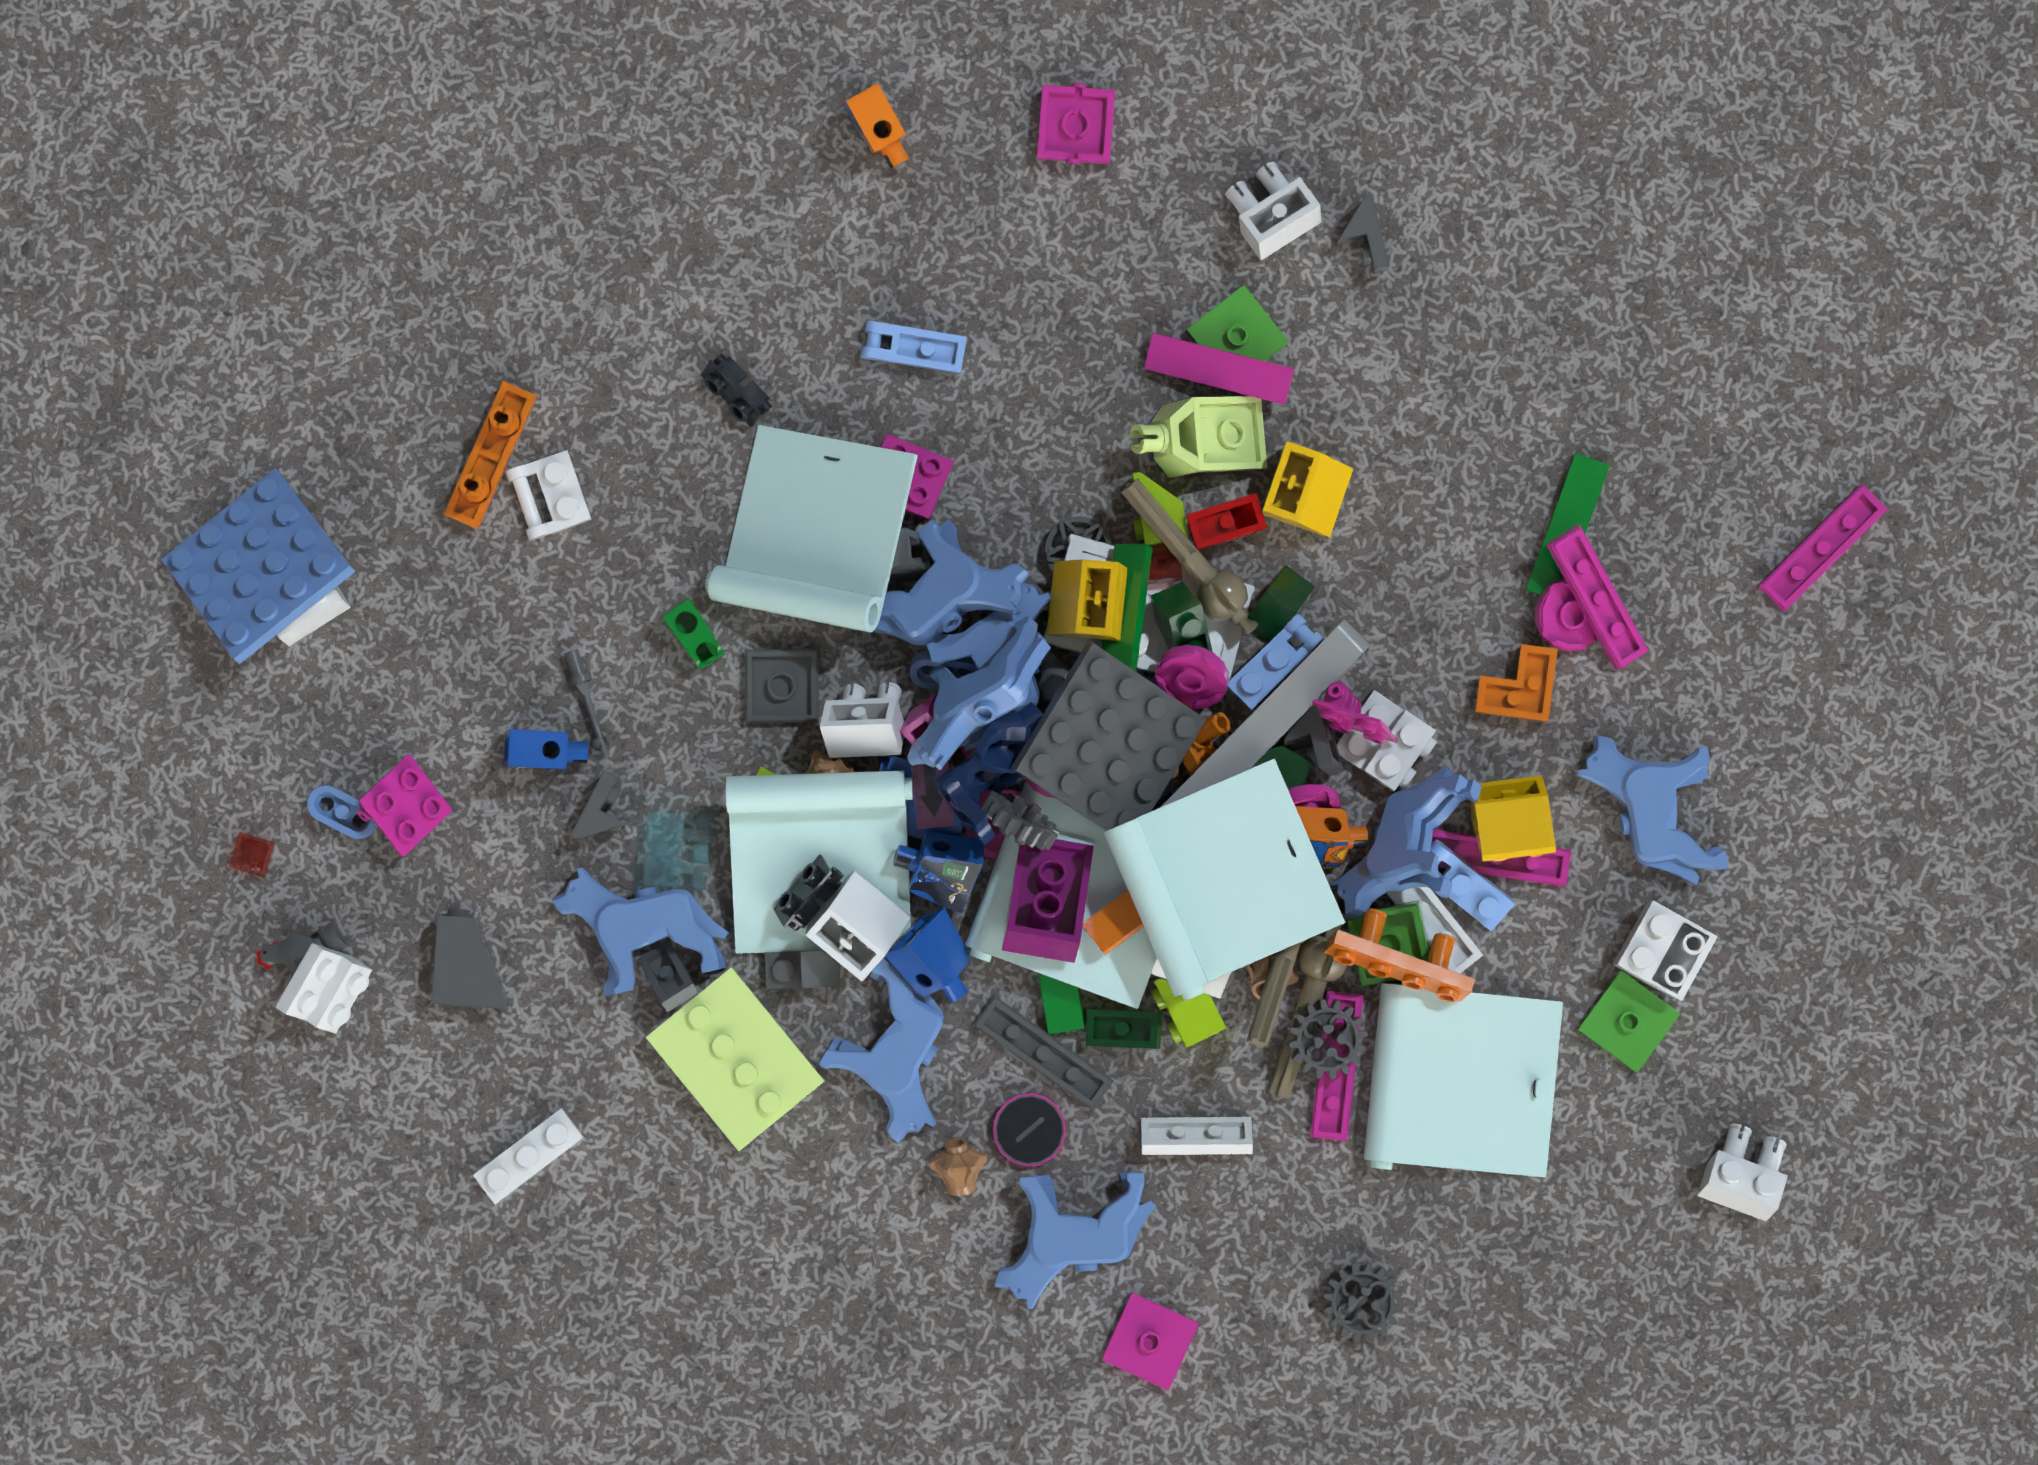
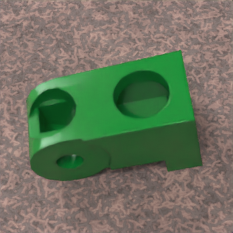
[662,598,726,671]

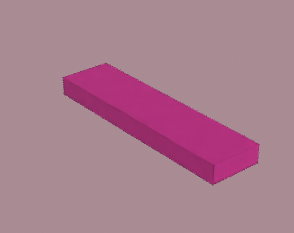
[1144,333,1295,405]
[1758,483,1888,612]
[1546,525,1649,670]
[1431,829,1572,887]
[1310,991,1364,1141]

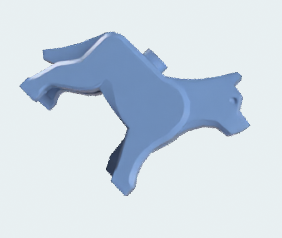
[873,519,1030,646]
[926,582,1051,751]
[907,616,1051,770]
[1576,736,1729,885]
[1332,766,1482,919]
[552,867,729,997]
[818,958,944,1143]
[995,1171,1156,1309]

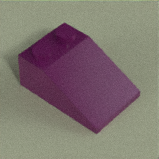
[1002,839,1094,963]

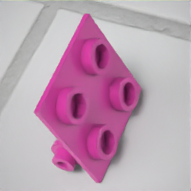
[881,434,954,520]
[1312,682,1398,744]
[357,754,453,857]

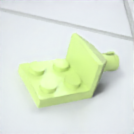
[1129,396,1267,478]

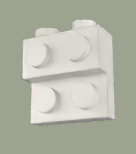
[1337,690,1437,792]
[276,943,372,1034]

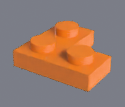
[1475,644,1558,722]

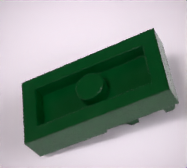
[1086,1009,1162,1049]

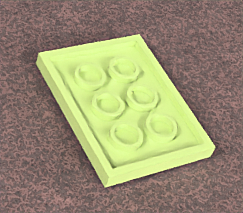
[645,967,825,1151]

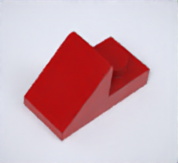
[1185,493,1267,550]

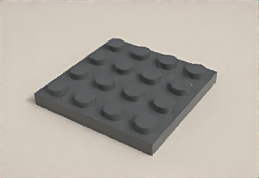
[1011,642,1206,831]

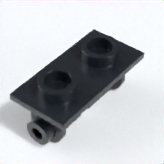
[701,353,773,427]
[774,854,844,931]

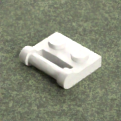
[505,450,592,541]

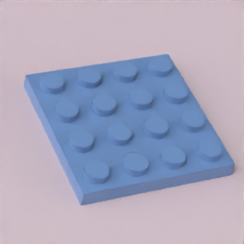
[161,468,355,664]

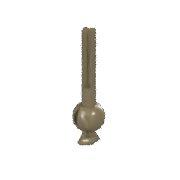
[1121,478,1258,637]
[1268,916,1348,1099]
[1247,942,1301,1048]

